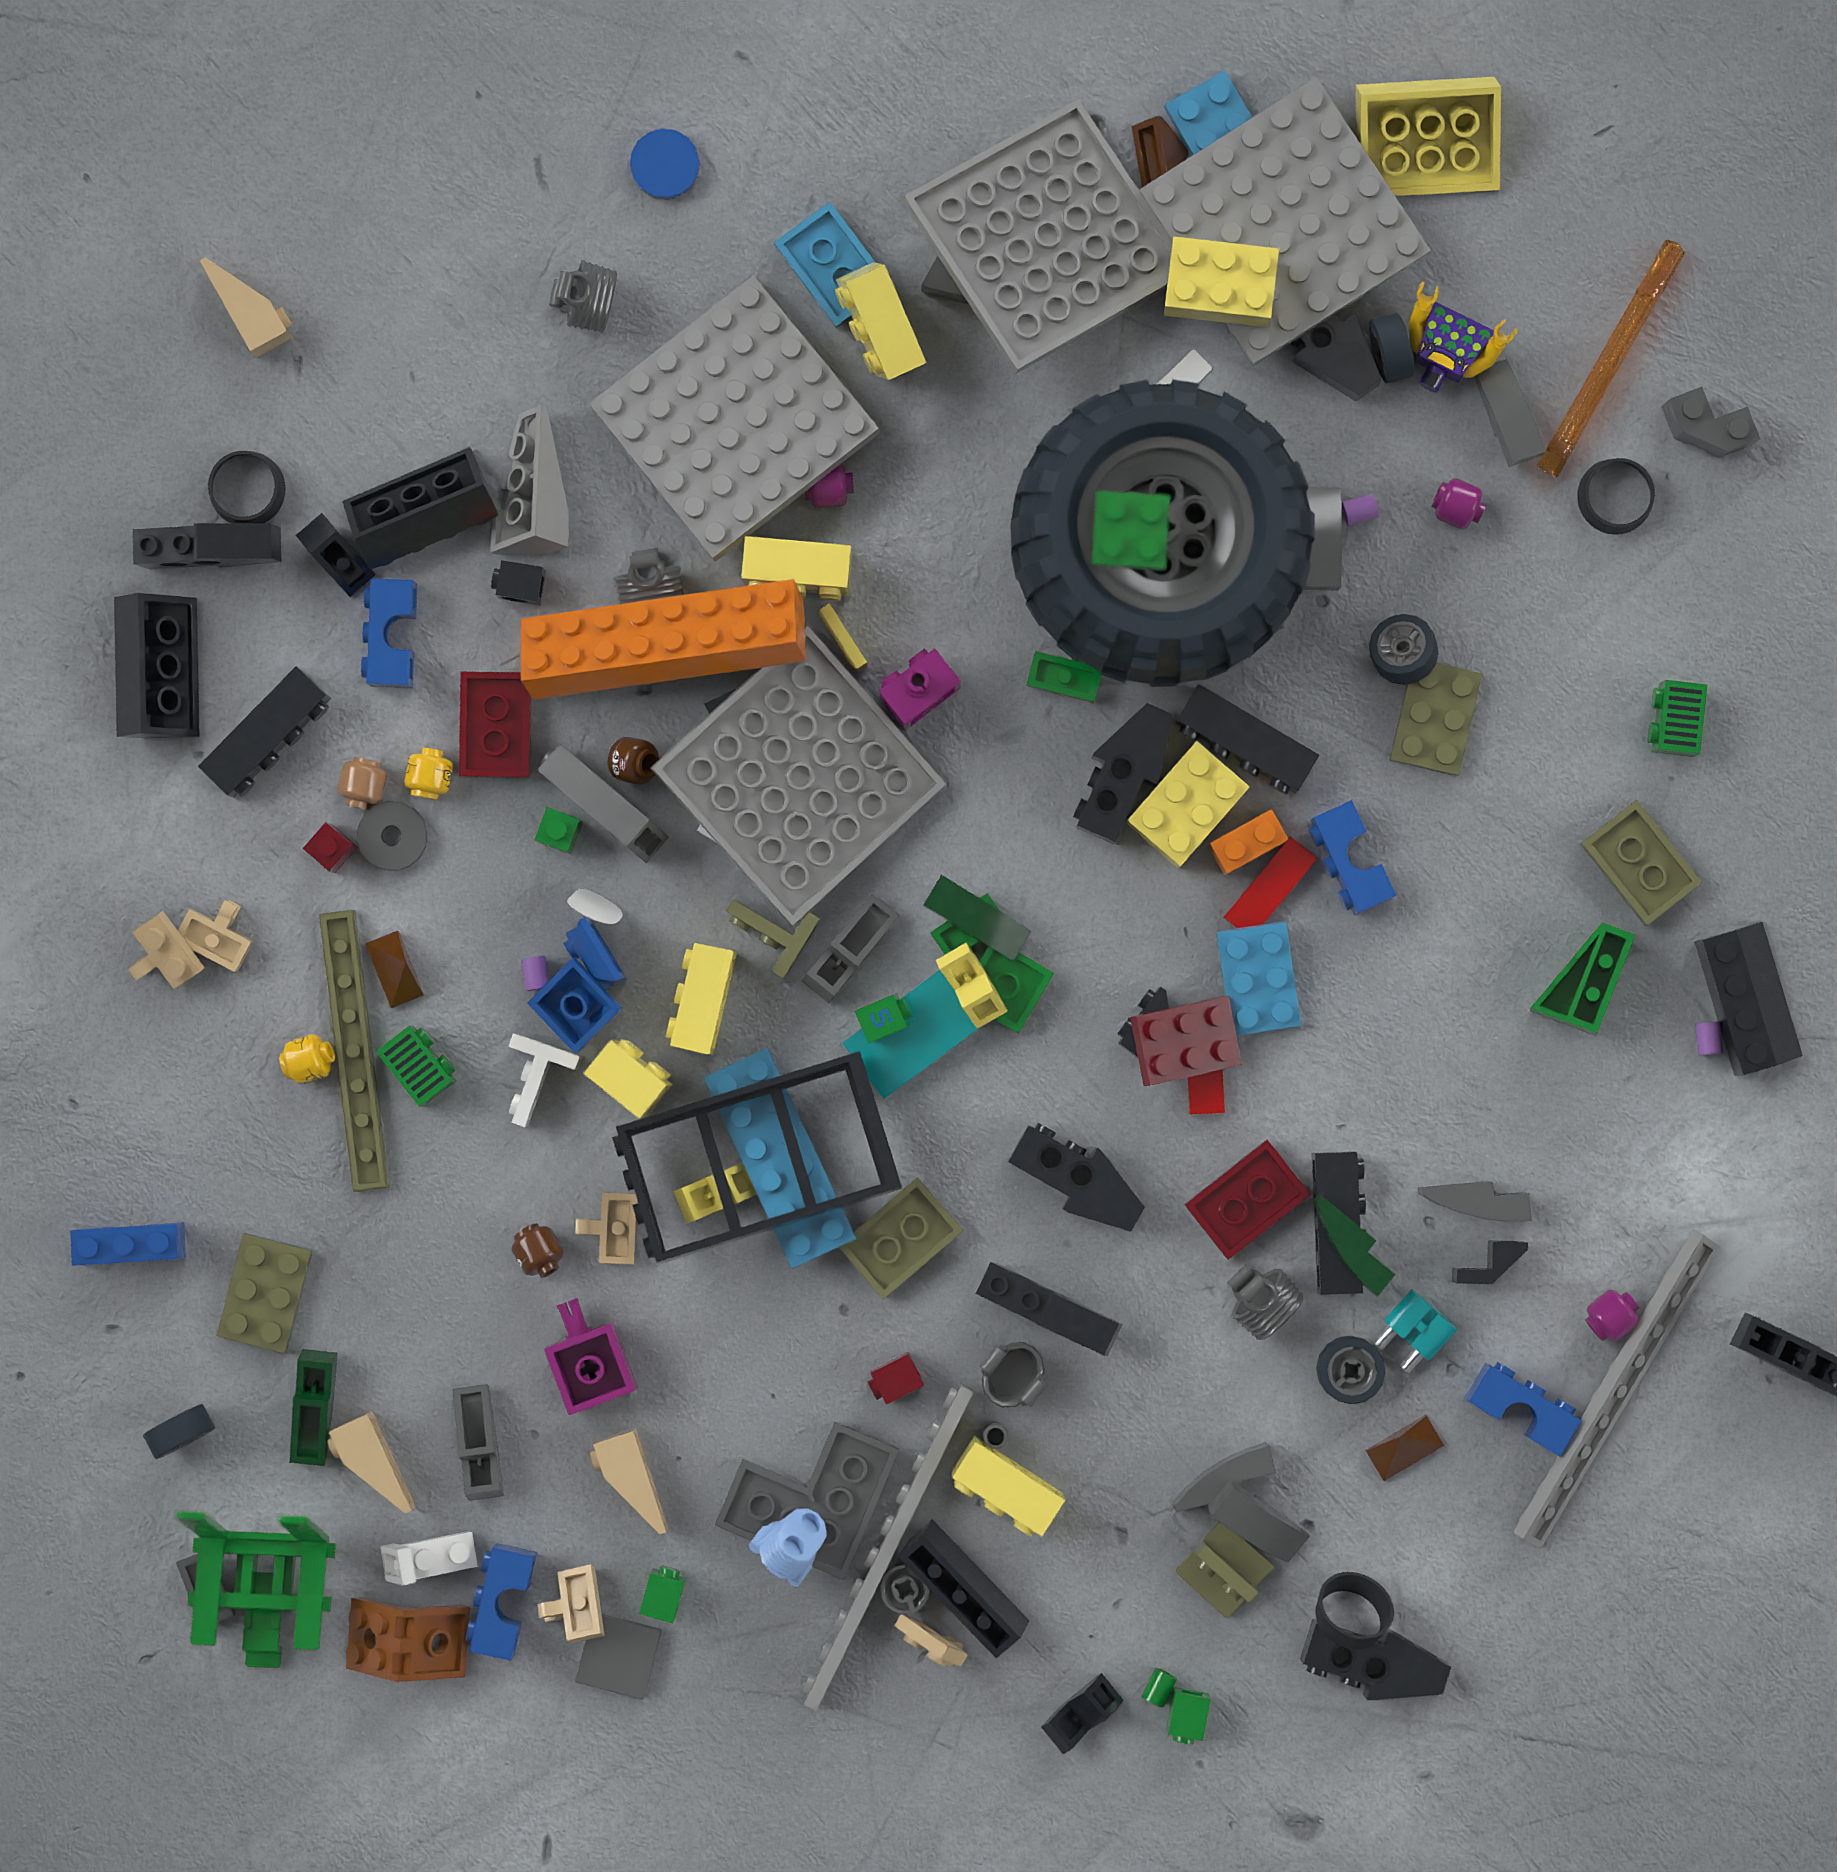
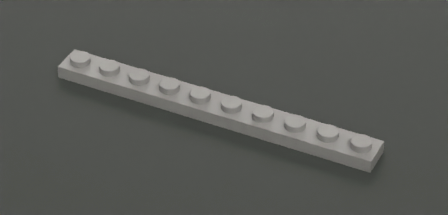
[1513,1229,1720,1549]
[801,1383,974,1711]

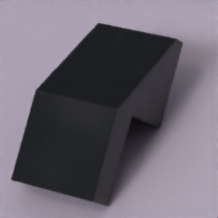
[1452,1240,1528,1284]
[1041,1673,1124,1754]

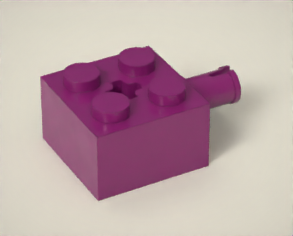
[879,648,961,731]
[544,1298,638,1415]

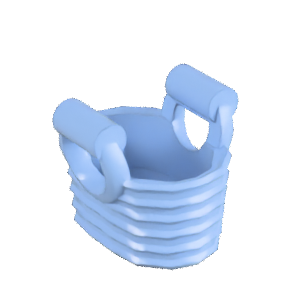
[748,1509,827,1587]

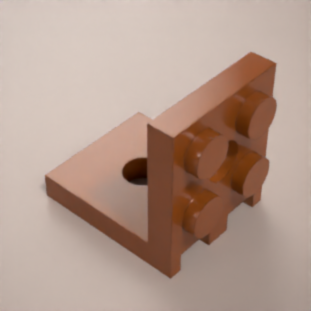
[346,1597,471,1682]

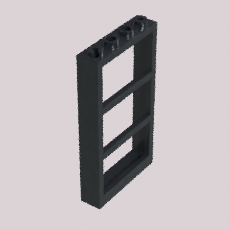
[612,1051,902,1264]

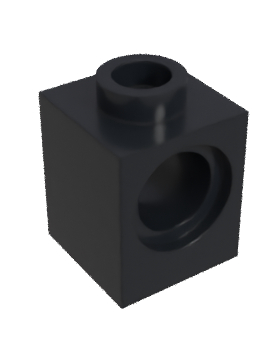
[491,560,546,606]

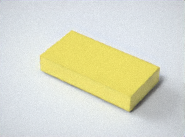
[819,603,867,672]

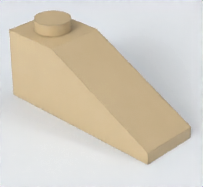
[199,257,293,358]
[327,1411,416,1513]
[590,1428,668,1534]

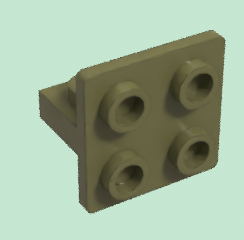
[1176,1522,1273,1618]

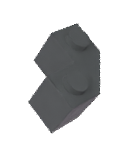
[1661,387,1760,458]

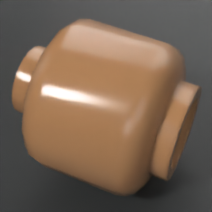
[337,756,387,810]

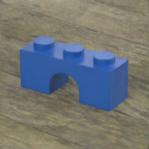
[361,578,417,688]
[1308,800,1396,915]
[70,1222,186,1266]
[1464,1362,1582,1457]
[466,1543,537,1661]

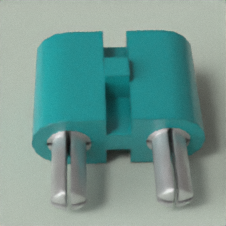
[1374,1288,1458,1373]

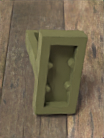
[726,899,821,979]

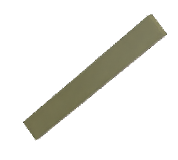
[319,910,389,1192]

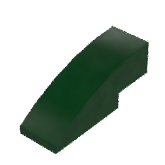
[923,875,1031,961]
[1314,1195,1396,1297]
[289,1349,338,1466]

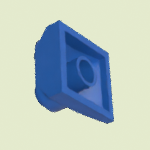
[563,917,627,990]
[527,957,622,1054]

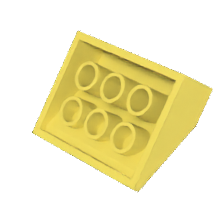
[1356,76,1501,196]

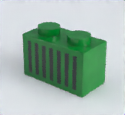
[1647,680,1708,757]
[376,1025,456,1107]

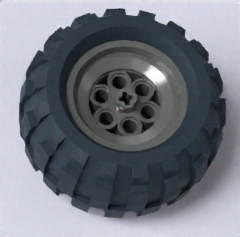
[1010,379,1315,687]

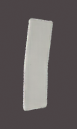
[1157,350,1212,384]

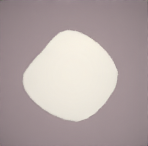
[567,889,622,924]

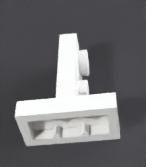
[508,1033,582,1127]
[380,1531,478,1585]

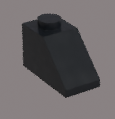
[295,513,376,597]

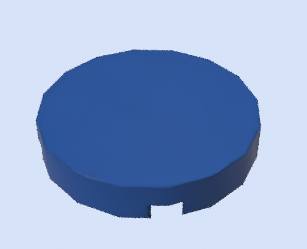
[630,128,700,200]

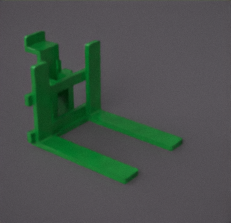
[175,1511,336,1668]

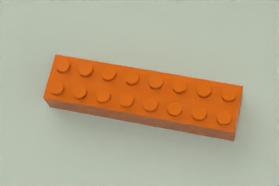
[521,579,806,700]

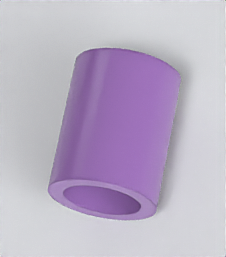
[1341,494,1379,526]
[521,956,549,991]
[1695,1021,1723,1055]

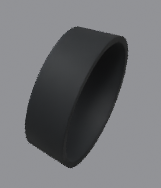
[208,451,286,523]
[1577,458,1655,535]
[1315,1572,1394,1649]

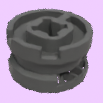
[880,1562,930,1614]

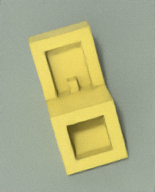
[936,943,1008,1029]
[673,1162,757,1224]

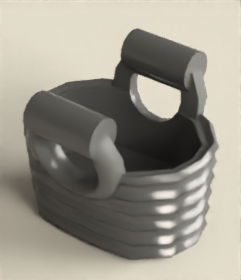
[549,260,617,333]
[613,548,685,604]
[1227,1264,1304,1340]
[980,1342,1047,1408]

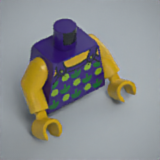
[1408,282,1518,393]

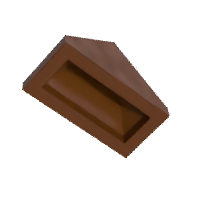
[1132,116,1189,187]
[365,930,424,1008]
[1365,1415,1444,1481]

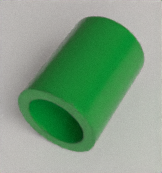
[1141,1667,1177,1708]

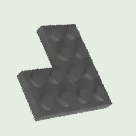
[715,1421,900,1580]

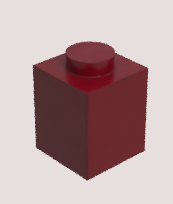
[302,822,358,873]
[867,1352,924,1405]

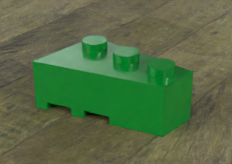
[1530,922,1635,1036]

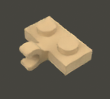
[178,900,254,972]
[128,911,205,989]
[575,1192,637,1264]
[538,1564,605,1643]
[895,1614,968,1667]

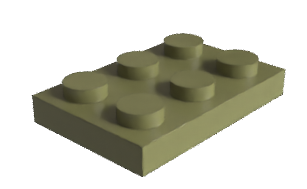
[1389,663,1482,776]
[1580,800,1702,926]
[839,1177,963,1299]
[216,1233,313,1353]

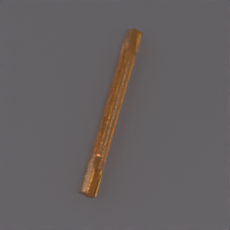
[1537,240,1686,477]

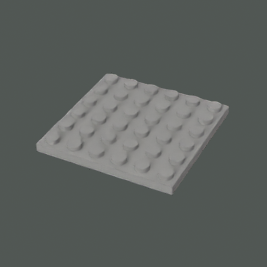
[1139,77,1431,366]
[902,99,1172,374]
[589,275,881,562]
[651,626,946,926]

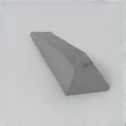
[490,404,569,555]

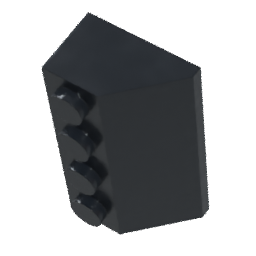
[342,447,499,570]
[114,593,200,738]
[1694,922,1803,1076]

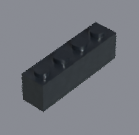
[198,666,331,798]
[1175,684,1319,795]
[1312,1151,1367,1295]
[898,1519,1030,1659]

